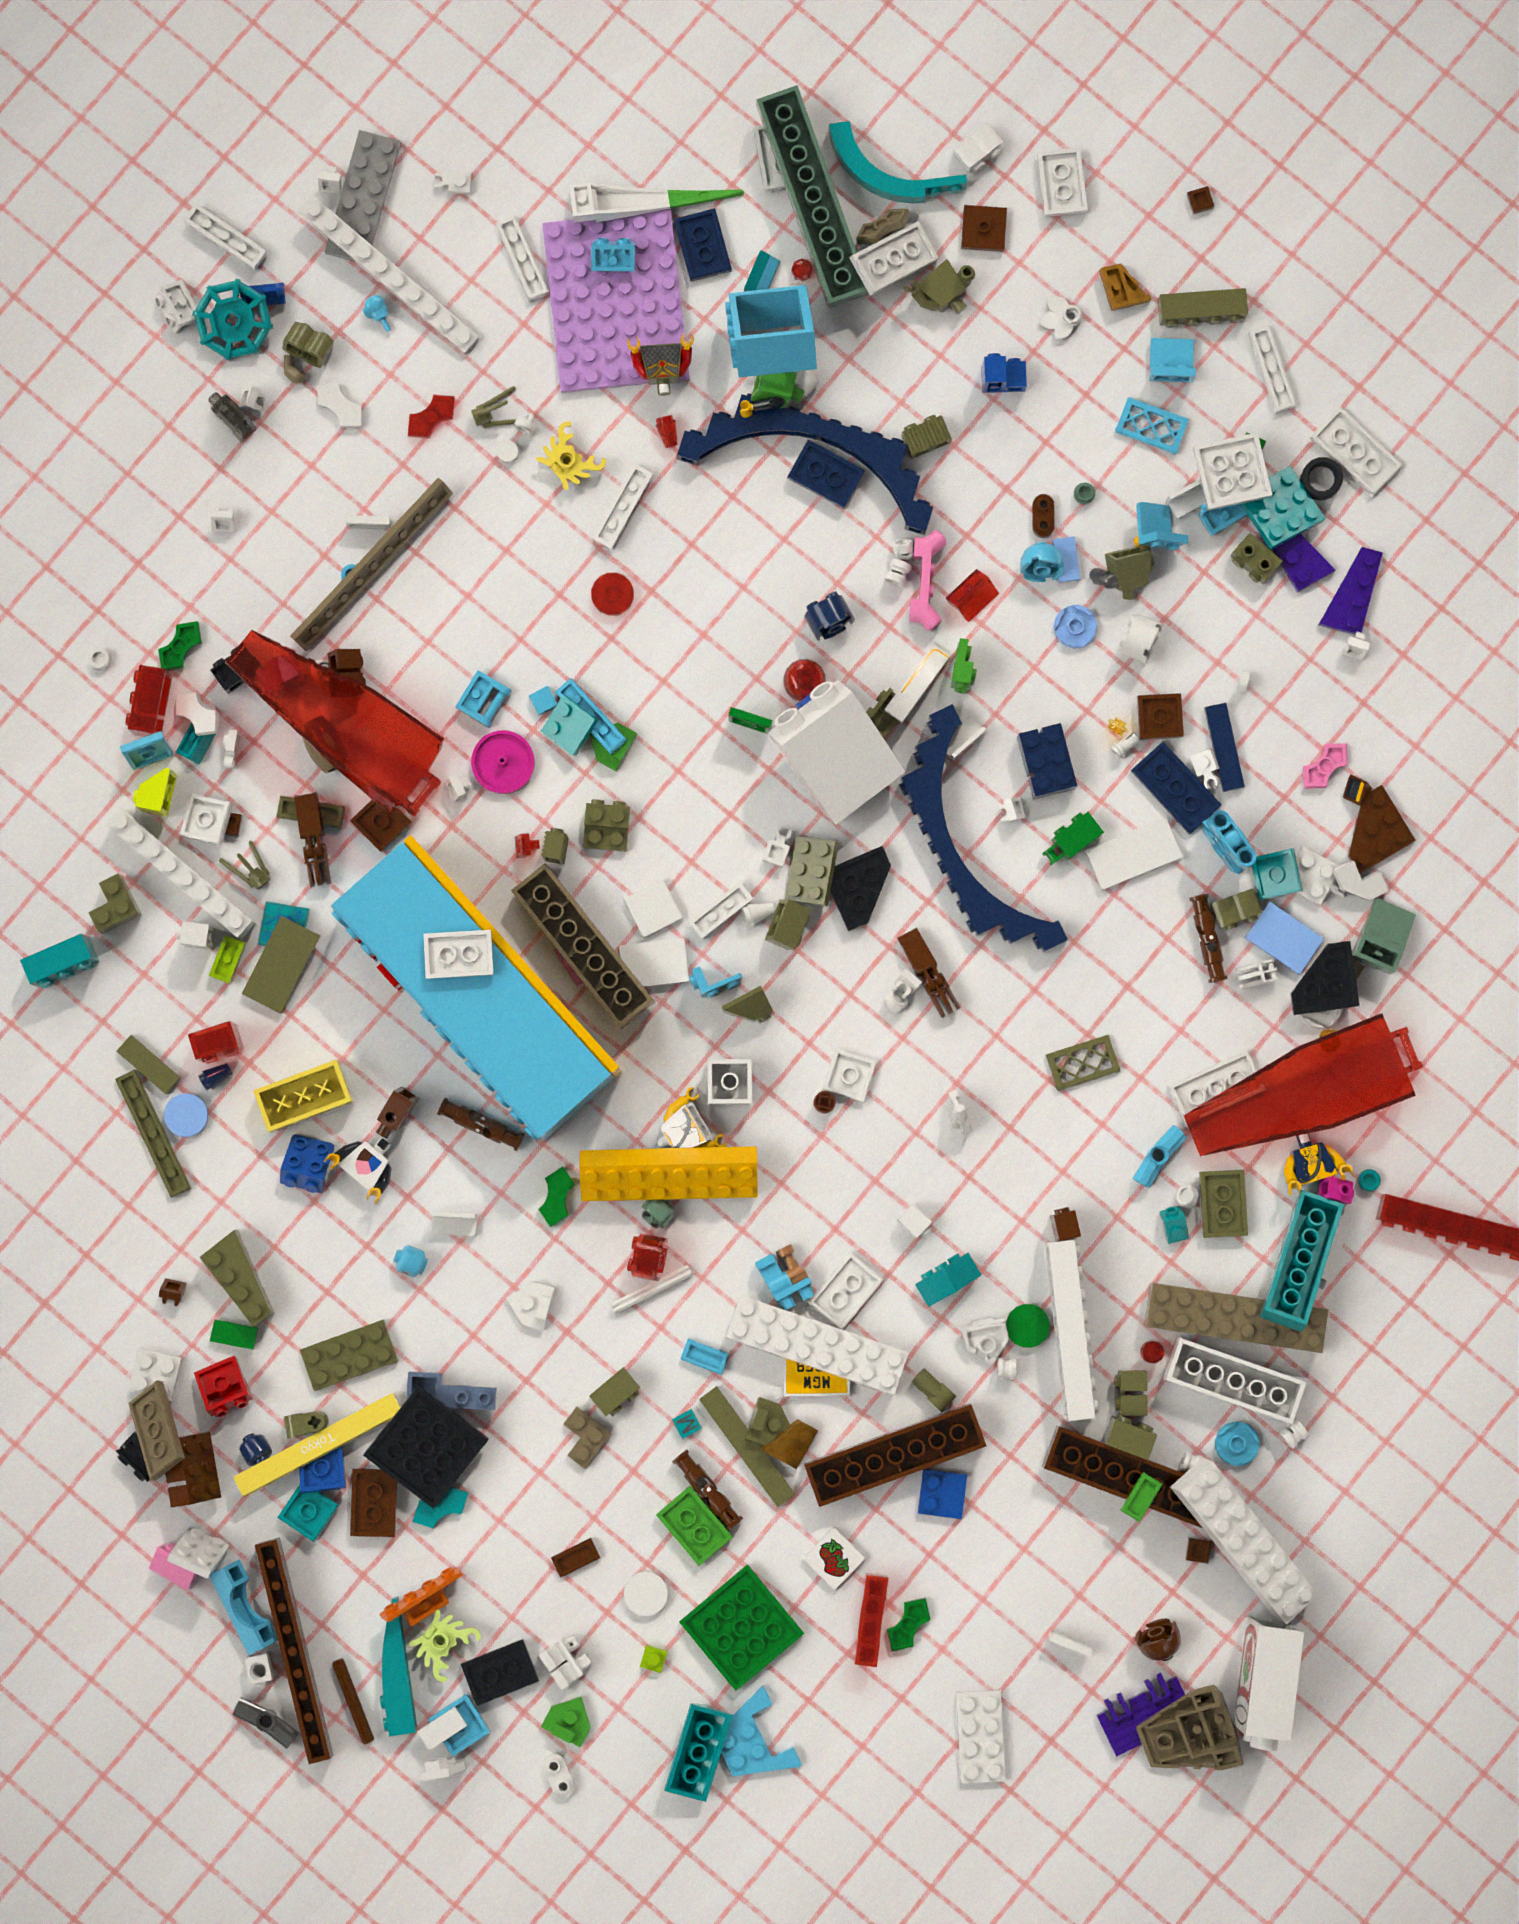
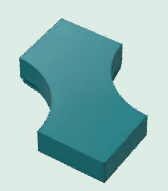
[412,1487,469,1529]

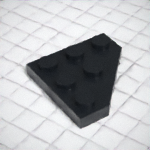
[830,846,891,932]
[1290,941,1360,1015]

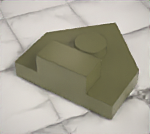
[745,1397,790,1446]

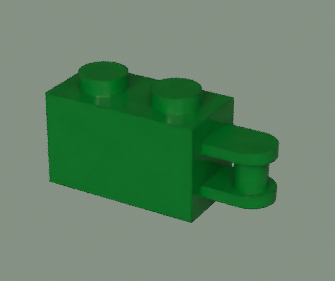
[1042,812,1104,866]

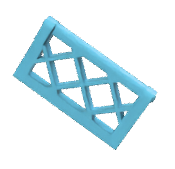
[1115,397,1189,455]

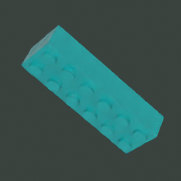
[1260,1190,1344,1332]

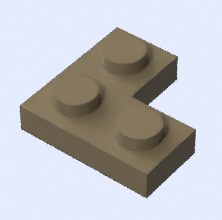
[563,1406,612,1469]

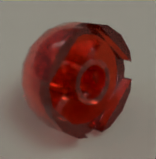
[783,659,826,701]

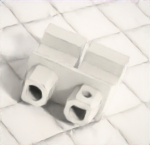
[538,1635,592,1690]

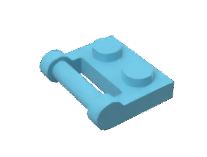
[455,670,511,728]

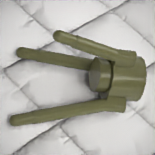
[471,386,516,429]
[219,841,271,890]

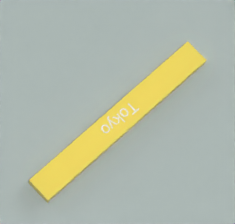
[233,1393,400,1497]

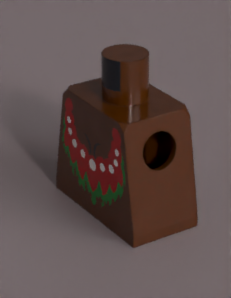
[376,1087,420,1139]

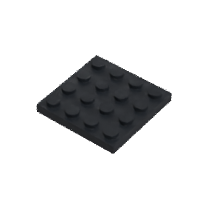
[363,1384,489,1509]

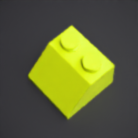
[133,768,177,817]

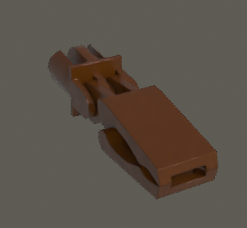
[294,792,331,887]
[897,928,961,1018]

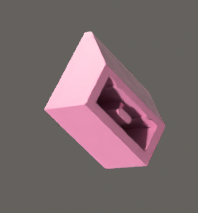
[149,1542,198,1590]

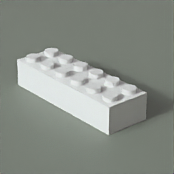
[1163,1337,1306,1424]

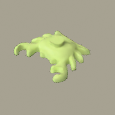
[409,1609,481,1682]

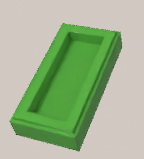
[1120,1472,1162,1522]

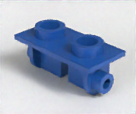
[240,283,286,307]

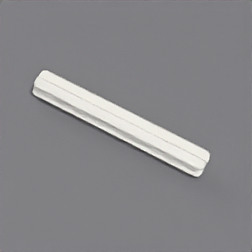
[611,1265,692,1313]

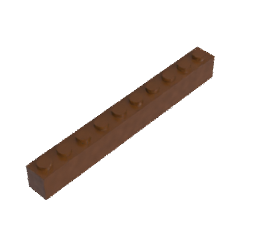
[255,1537,333,1764]

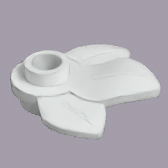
[1039,297,1082,339]

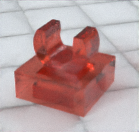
[515,833,540,858]

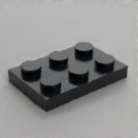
[460,1639,539,1706]

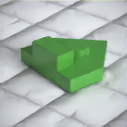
[590,723,637,772]
[541,1696,591,1747]

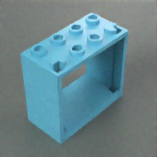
[725,285,817,378]

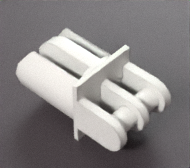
[1235,958,1280,990]

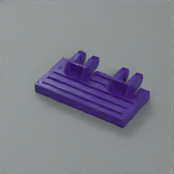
[1096,1673,1185,1757]

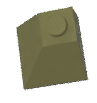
[722,986,773,1023]

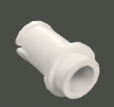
[1111,732,1139,758]

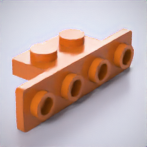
[379,1567,463,1626]

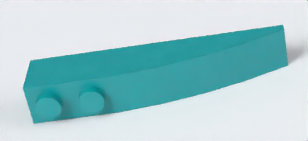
[380,1596,418,1737]

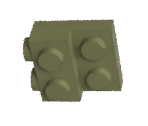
[583,799,630,852]

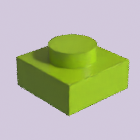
[640,1644,668,1673]

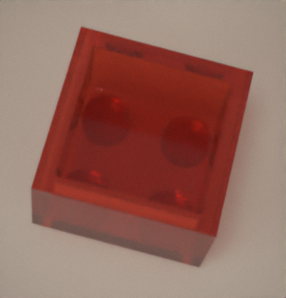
[188,1021,244,1064]

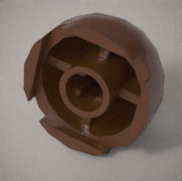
[1135,1618,1181,1661]

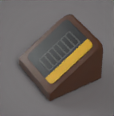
[1343,774,1372,806]

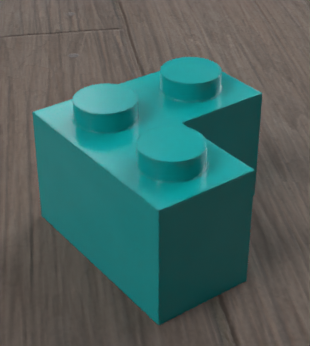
[915,1253,982,1307]

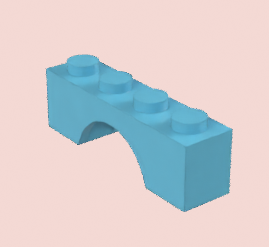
[210,1559,278,1655]

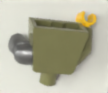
[1089,536,1155,600]

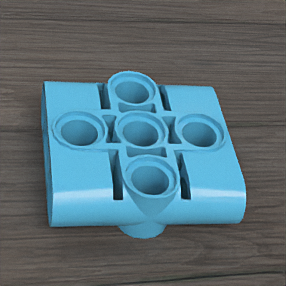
[1202,810,1256,874]

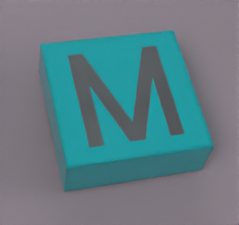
[672,1409,702,1439]

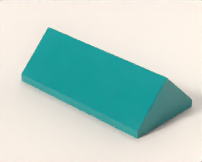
[664,1703,733,1802]

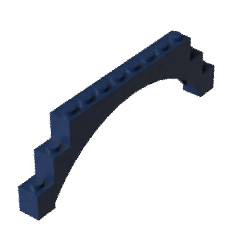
[677,393,933,536]
[899,704,1068,952]

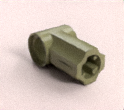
[911,1368,957,1413]

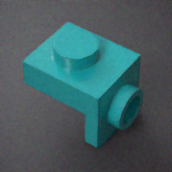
[1159,1206,1190,1244]

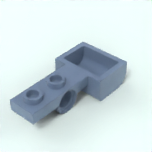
[406,1372,497,1410]

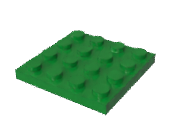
[679,1564,804,1691]

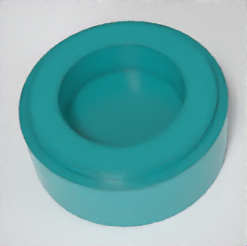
[1357,1169,1381,1191]

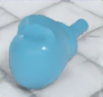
[362,295,391,332]

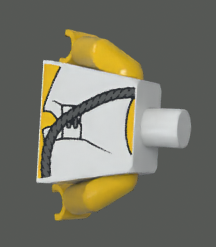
[657,1087,727,1148]

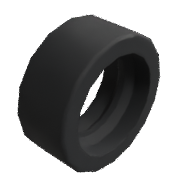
[1300,457,1343,500]

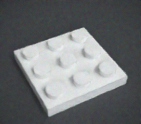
[1193,433,1272,511]

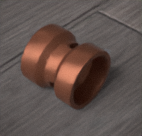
[813,1091,836,1114]

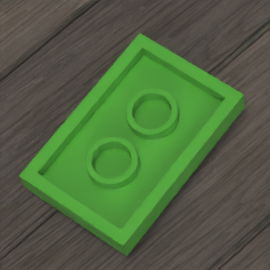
[656,1486,733,1566]

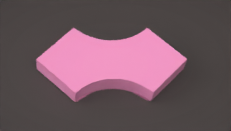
[1303,743,1347,789]

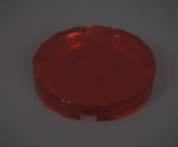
[591,572,634,616]

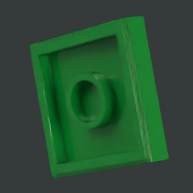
[728,707,773,734]

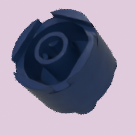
[804,591,855,641]

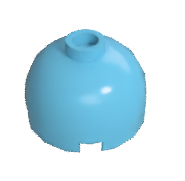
[1020,542,1064,582]

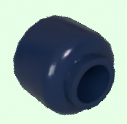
[239,1433,272,1466]

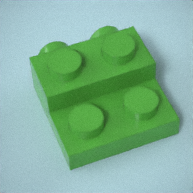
[950,638,977,694]

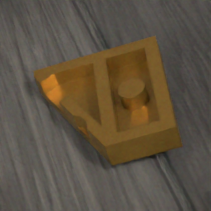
[1099,263,1152,311]
[760,1419,818,1469]

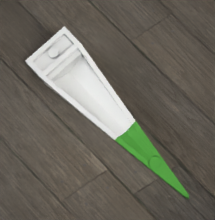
[569,182,744,223]

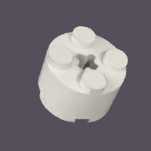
[1119,614,1163,664]

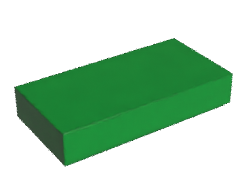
[210,1319,258,1350]

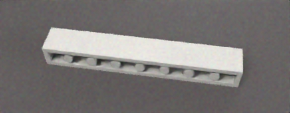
[106,808,256,940]

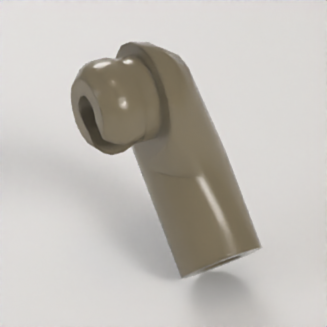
[284,355,306,384]

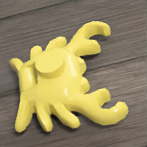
[536,421,606,490]

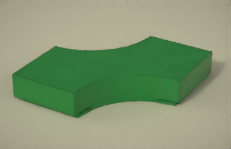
[158,621,202,672]
[538,1166,575,1227]
[887,1597,930,1651]

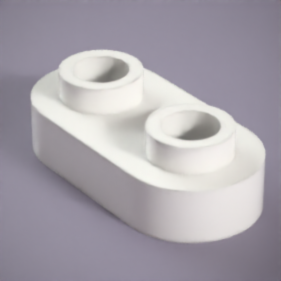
[543,1753,575,1798]

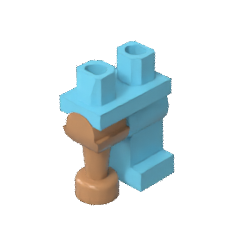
[755,1244,814,1310]

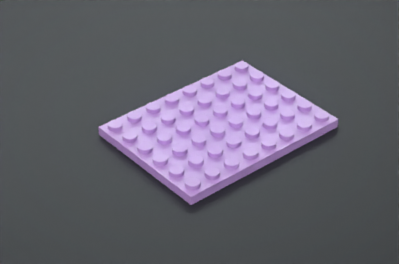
[542,209,690,393]

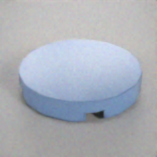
[1054,605,1097,649]
[164,1093,208,1137]

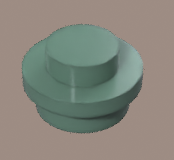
[1074,483,1095,504]

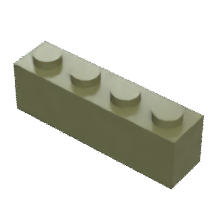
[1157,288,1248,328]

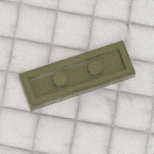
[276,796,345,829]
[116,1035,181,1094]

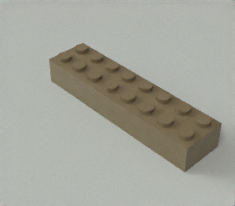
[511,863,655,1029]
[1144,1283,1328,1353]

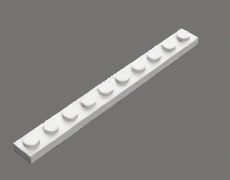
[299,196,479,354]

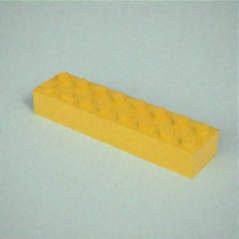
[579,1146,758,1201]

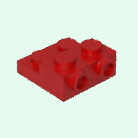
[194,1355,253,1418]

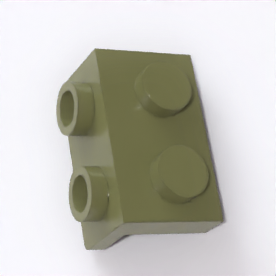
[866,688,898,739]

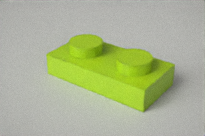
[208,935,246,984]

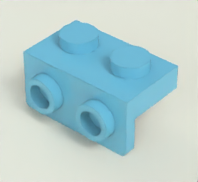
[1198,503,1248,537]

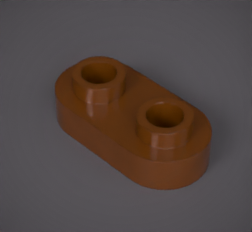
[1032,494,1054,538]

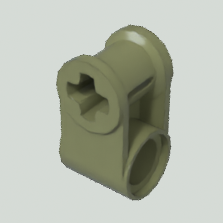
[283,1411,329,1439]

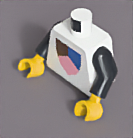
[324,1137,392,1204]

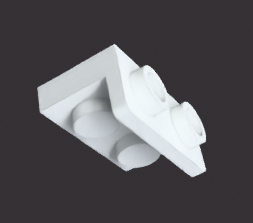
[154,279,197,333]

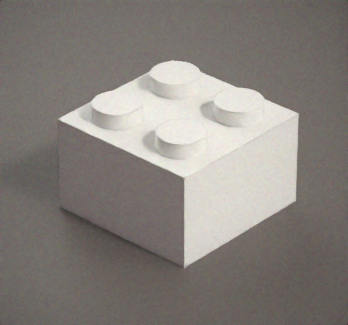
[708,1059,752,1105]

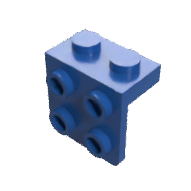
[280,1134,334,1194]

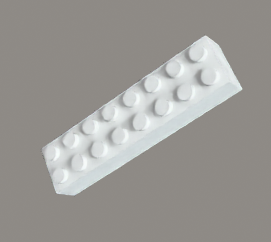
[1045,1240,1098,1421]
[726,1295,908,1396]
[1170,1457,1319,1624]

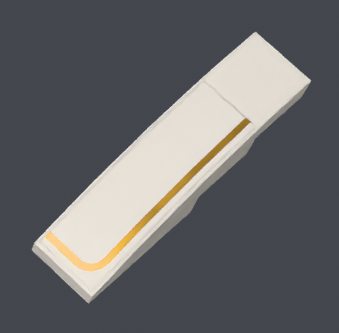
[884,643,951,723]

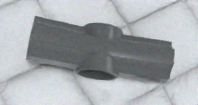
[232,1697,299,1749]

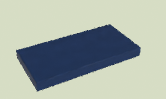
[1131,741,1222,835]

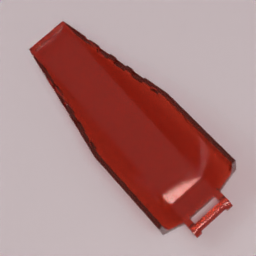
[225,630,444,816]
[1183,1013,1424,1156]

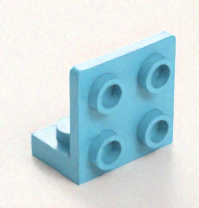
[1149,338,1196,383]

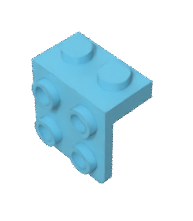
[1136,502,1188,551]
[689,966,743,999]

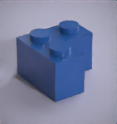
[981,353,1027,393]

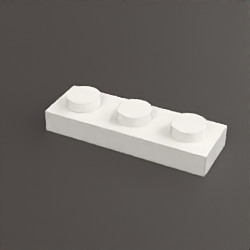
[688,882,753,939]

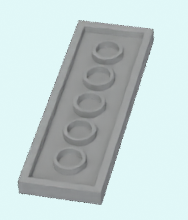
[324,130,401,262]

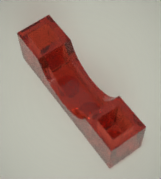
[854,1572,888,1668]

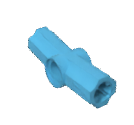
[1132,1125,1187,1189]

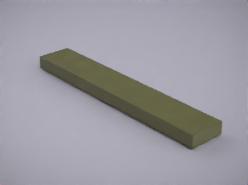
[115,1069,192,1198]
[699,1386,795,1507]

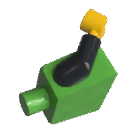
[740,372,804,418]

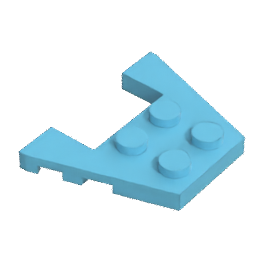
[721,1685,802,1776]

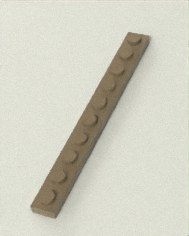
[290,478,453,651]

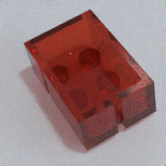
[125,665,173,737]

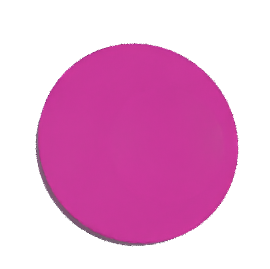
[471,730,535,794]

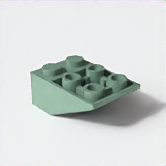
[1352,897,1416,974]

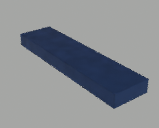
[1204,703,1245,792]

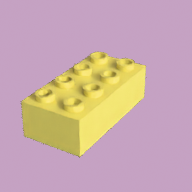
[253,1060,354,1133]

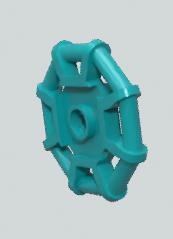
[192,278,274,361]

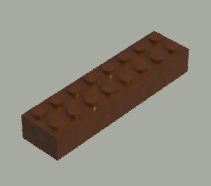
[804,1403,987,1507]
[1042,1425,1202,1528]

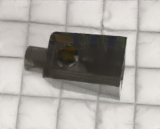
[208,392,257,443]

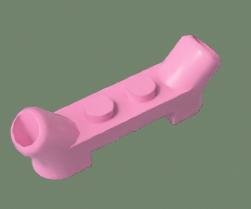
[909,530,946,631]

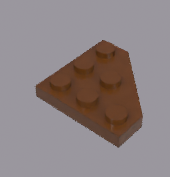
[1348,785,1416,874]

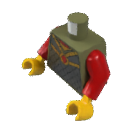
[627,333,694,396]

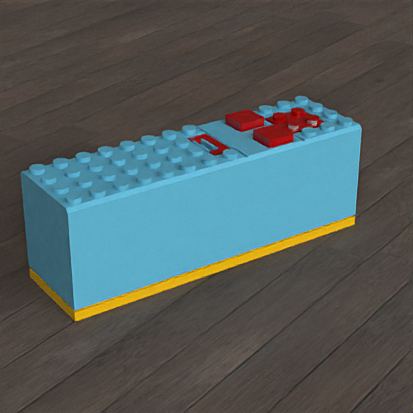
[331,835,622,1142]

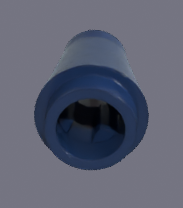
[198,1063,233,1091]

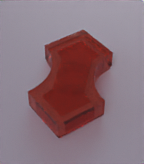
[408,394,455,439]

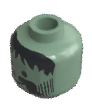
[641,1200,674,1229]

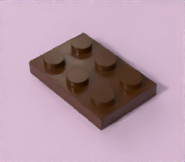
[350,1468,397,1537]

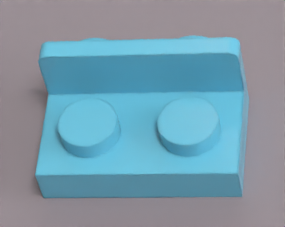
[591,238,635,271]

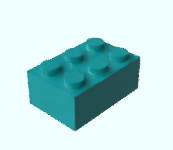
[20,934,99,989]

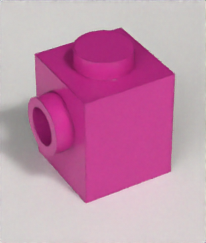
[1318,1176,1354,1205]

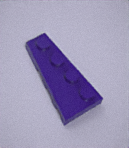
[1318,547,1383,635]

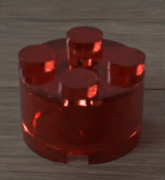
[627,1233,668,1282]

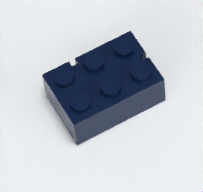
[1017,723,1078,800]

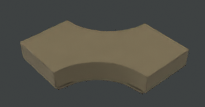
[856,209,911,245]

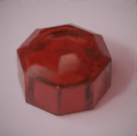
[791,258,813,282]

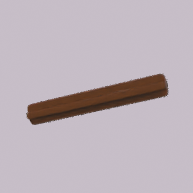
[332,1658,374,1744]

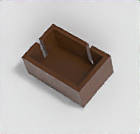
[165,1431,221,1508]

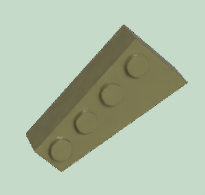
[199,1230,274,1327]

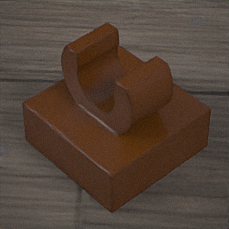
[159,1278,187,1306]

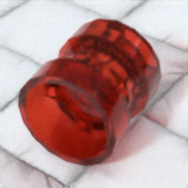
[1140,1341,1164,1363]

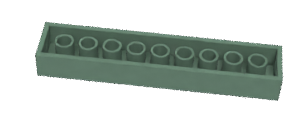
[756,85,869,309]

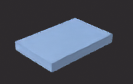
[1245,902,1324,975]

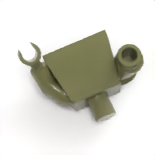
[903,259,975,314]

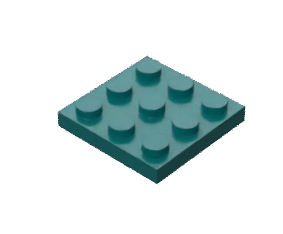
[1240,466,1325,550]

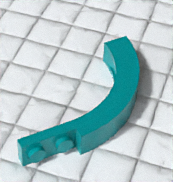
[828,121,967,204]

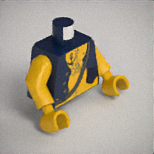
[1283,1132,1354,1196]

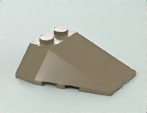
[1136,1684,1243,1770]

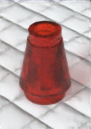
[655,415,678,448]

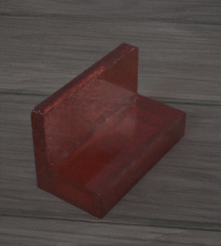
[945,569,999,622]

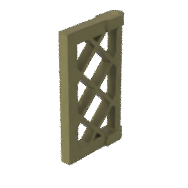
[1046,1035,1120,1091]

